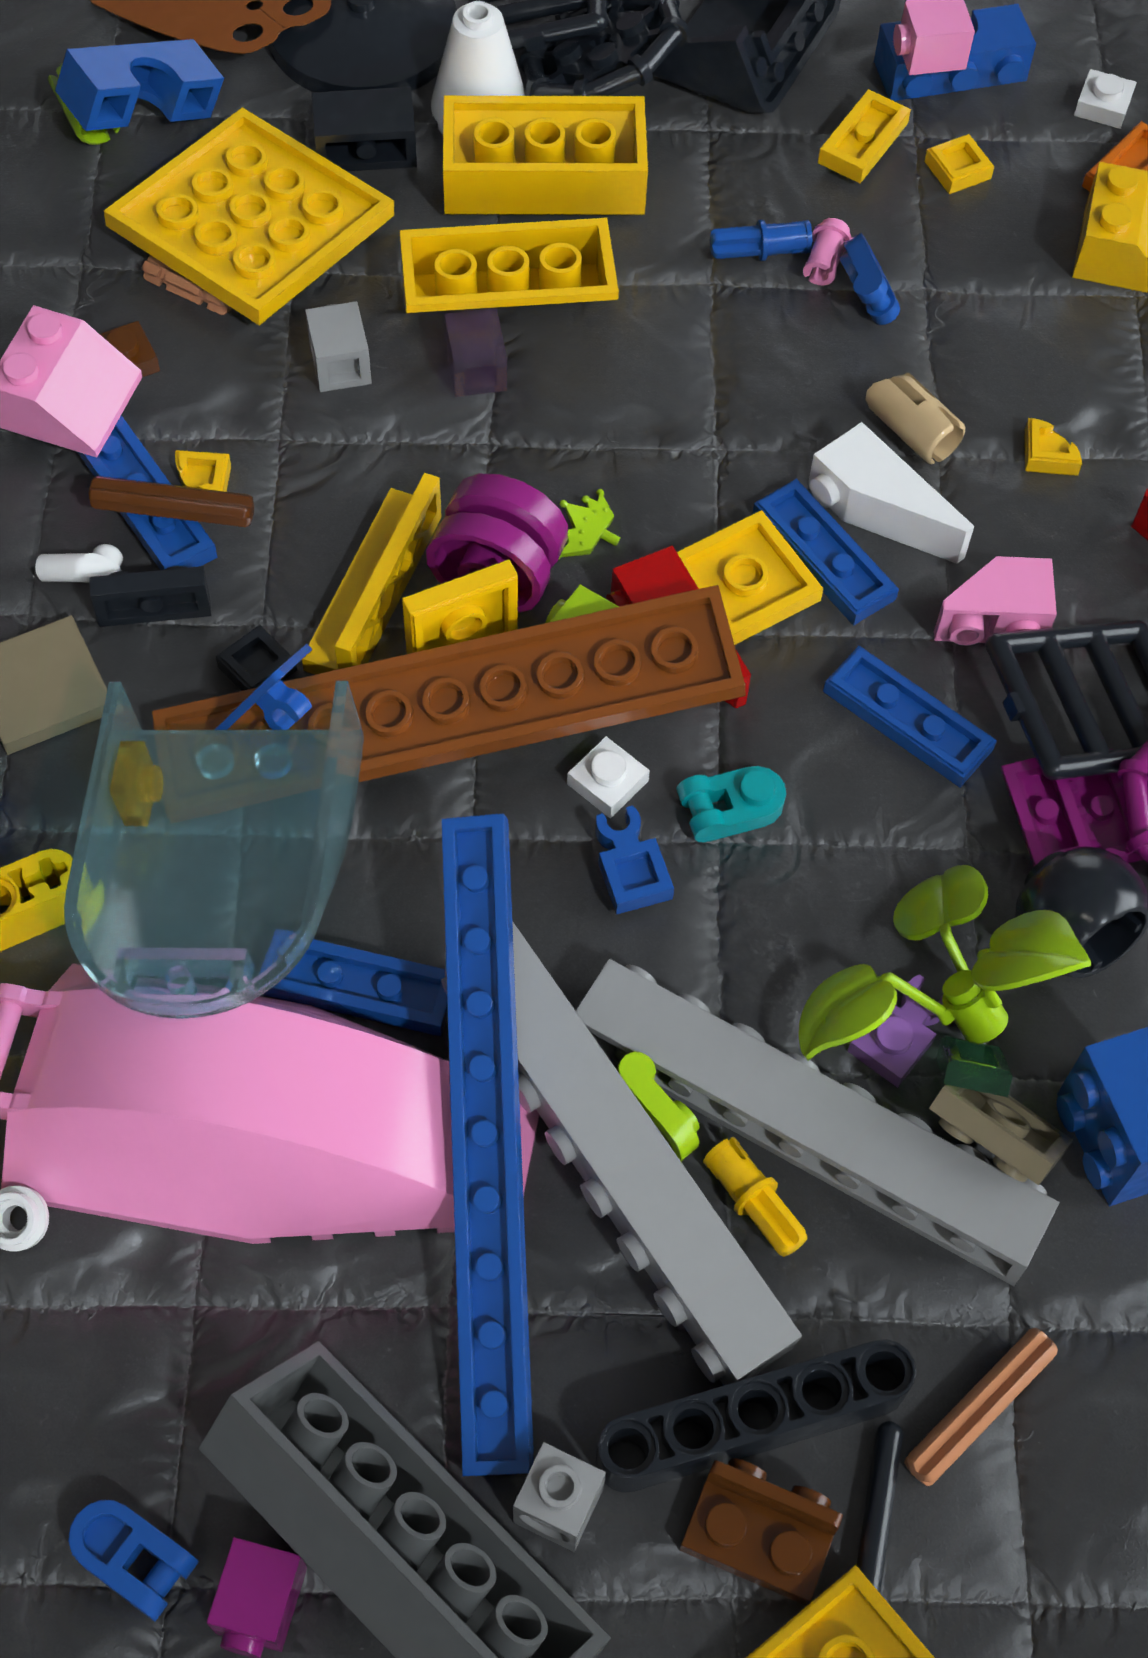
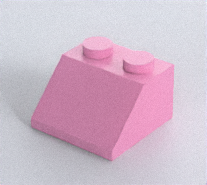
[0,305,142,458]

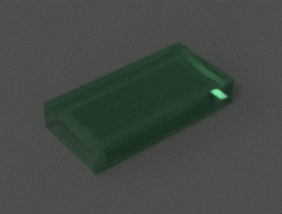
[937,1036,1013,1098]

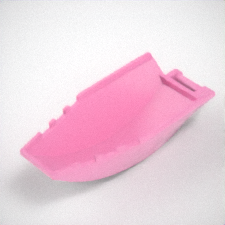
[0,963,540,1244]

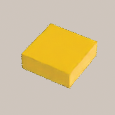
[924,134,994,194]

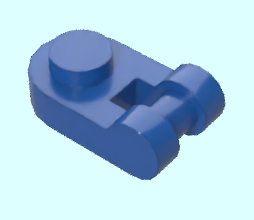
[839,232,900,325]
[68,1500,199,1622]

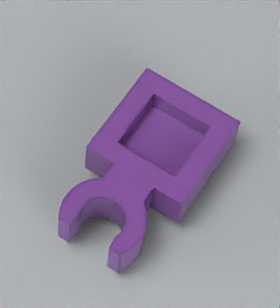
[847,974,943,1088]

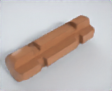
[142,255,232,315]

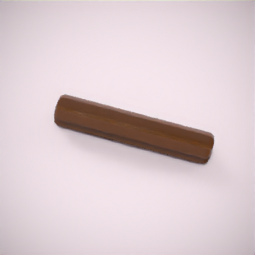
[89,476,254,527]

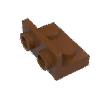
[680,1458,843,1606]

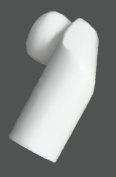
[35,544,123,583]

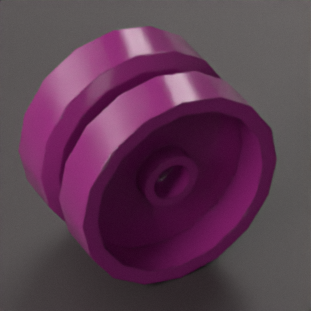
[426,473,568,613]

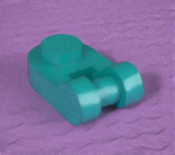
[676,766,786,843]

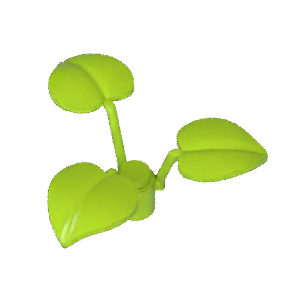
[799,865,1091,1061]

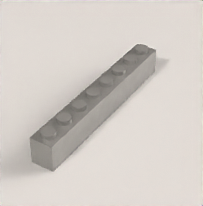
[441,921,802,1386]
[576,959,1060,1286]

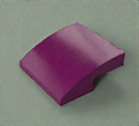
[1001,749,1144,866]

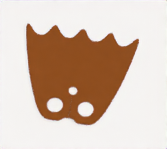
[90,0,331,54]

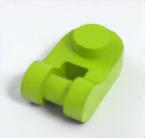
[616,1052,700,1161]

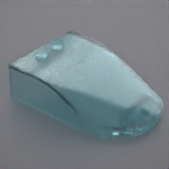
[64,681,364,1019]

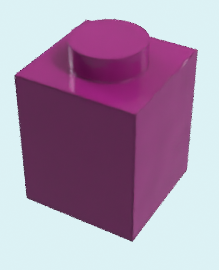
[207,1537,307,1658]

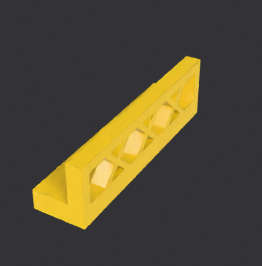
[302,473,442,675]

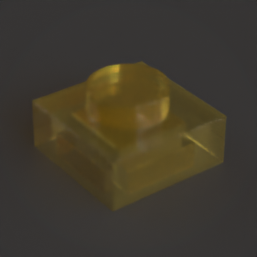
[109,741,163,826]

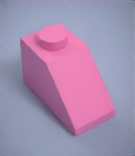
[893,0,975,75]

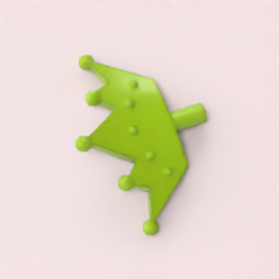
[559,489,621,559]

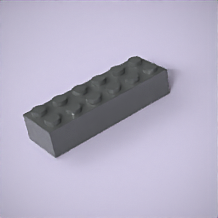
[198,1341,611,1658]

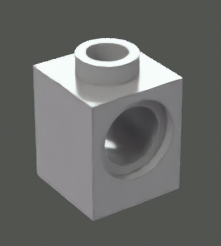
[305,301,372,392]
[513,1442,606,1553]

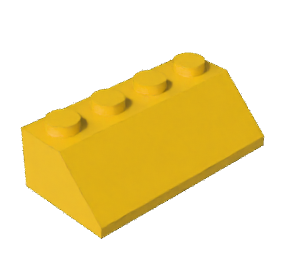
[443,95,648,215]
[400,218,619,313]

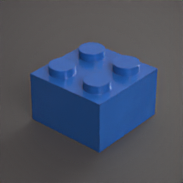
[1056,1027,1148,1207]

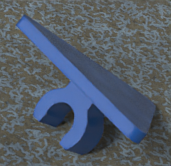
[214,643,313,736]

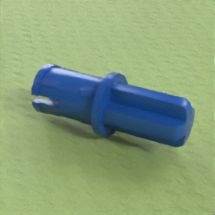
[709,220,813,261]

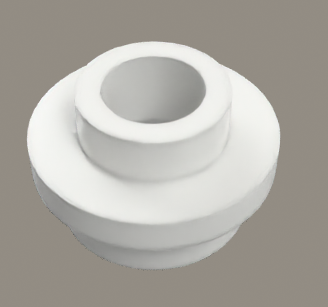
[0,1186,49,1252]

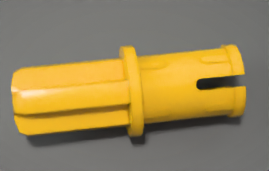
[703,1137,808,1257]

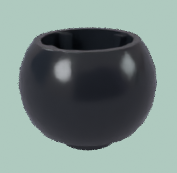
[1015,846,1148,978]

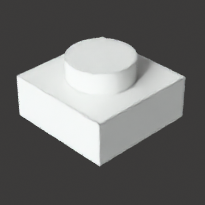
[1074,69,1137,129]
[567,736,650,819]

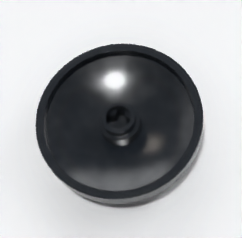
[269,0,457,92]

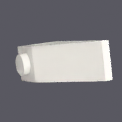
[808,422,974,564]

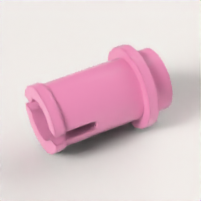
[803,218,852,286]

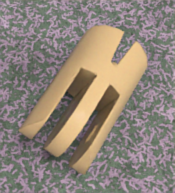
[866,373,965,464]

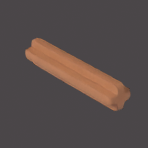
[905,1328,1058,1486]

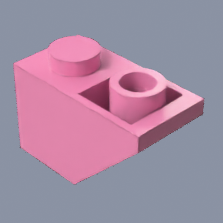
[934,556,1057,645]

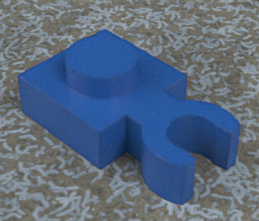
[595,805,674,915]

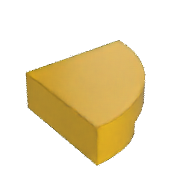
[1025,418,1082,476]
[175,450,231,492]

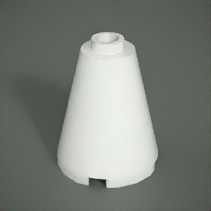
[431,1,526,134]

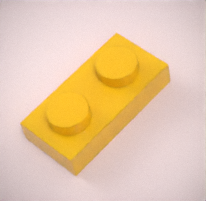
[818,89,911,184]

